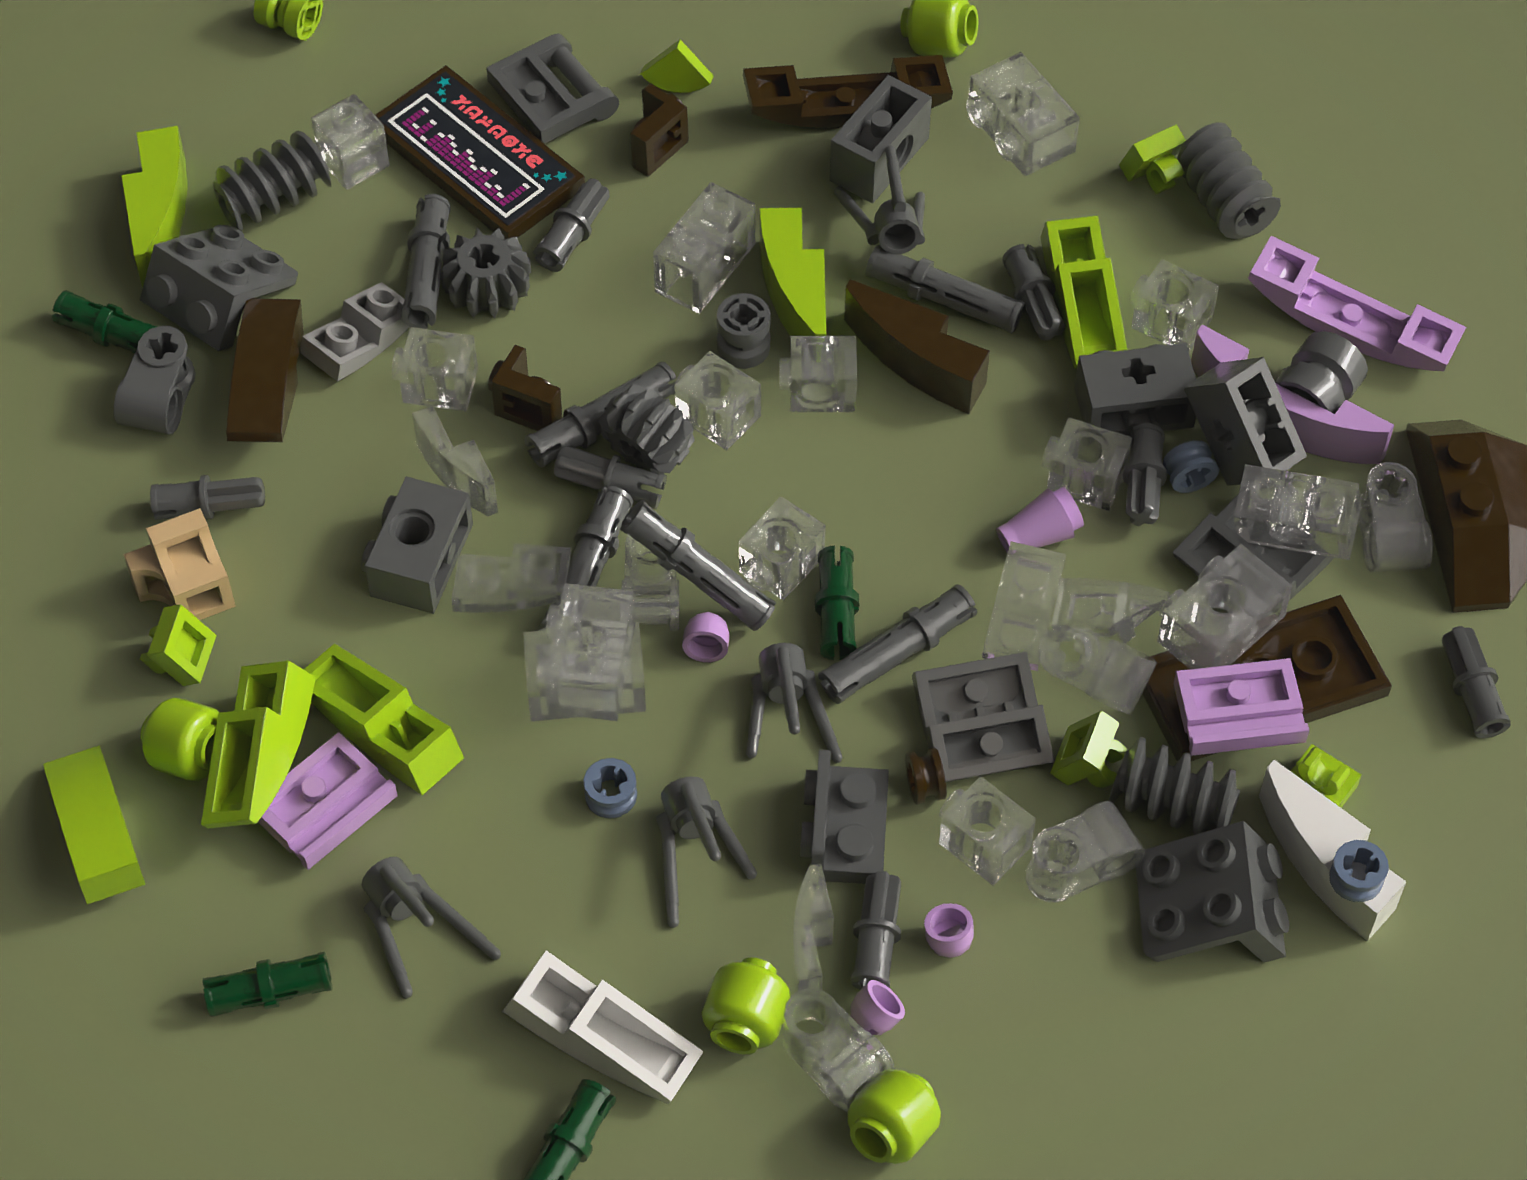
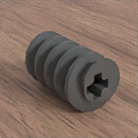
[1177,122,1281,239]
[213,131,331,231]
[1108,737,1240,835]

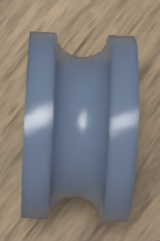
[1163,441,1219,493]
[583,758,637,818]
[1329,840,1389,902]

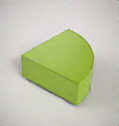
[640,39,714,93]

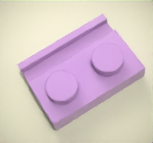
[1173,658,1309,756]
[258,732,398,870]

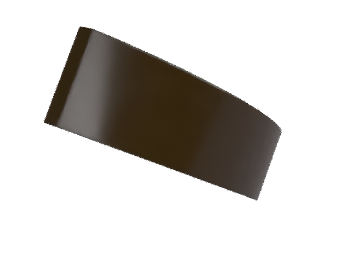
[742,55,953,128]

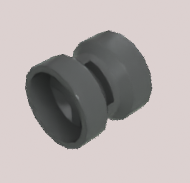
[716,293,771,369]

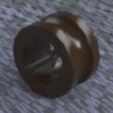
[905,748,947,805]

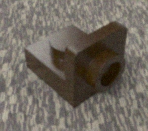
[630,84,689,177]
[488,345,562,431]

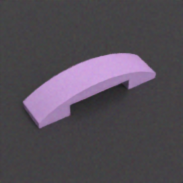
[1248,236,1466,371]
[1191,325,1394,464]

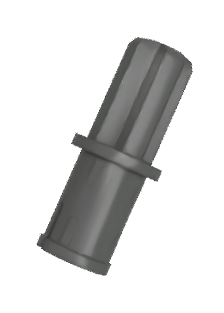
[533,178,610,272]
[1002,244,1065,341]
[1122,423,1167,526]
[554,446,667,509]
[150,475,265,521]
[1442,626,1511,738]
[851,871,901,990]

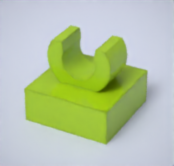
[1119,124,1186,194]
[139,604,217,686]
[1050,710,1127,788]
[1291,744,1362,808]

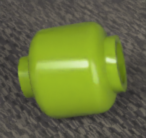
[900,0,978,58]
[141,698,219,781]
[702,957,791,1054]
[847,1069,941,1164]

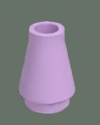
[996,487,1084,558]

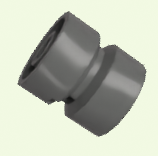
[1275,331,1368,414]

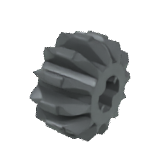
[440,228,531,319]
[599,384,695,474]

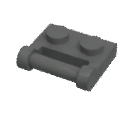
[486,34,619,144]

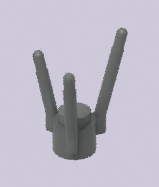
[834,145,925,254]
[746,643,843,763]
[656,776,757,928]
[361,857,501,998]

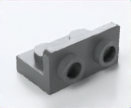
[800,750,889,884]

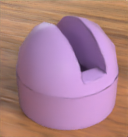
[682,612,730,662]
[924,903,974,958]
[850,980,905,1035]

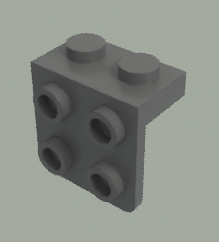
[140,225,298,351]
[1135,821,1289,962]

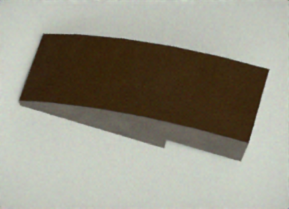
[844,279,990,414]
[226,298,304,442]

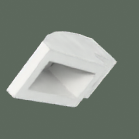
[1259,760,1406,941]
[502,950,704,1104]

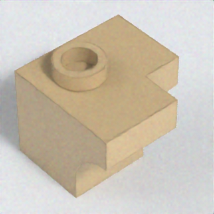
[123,508,236,620]

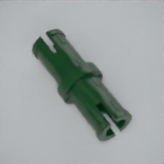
[52,290,158,353]
[815,545,860,660]
[203,952,333,1017]
[522,1079,616,1180]

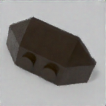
[1406,419,1527,613]

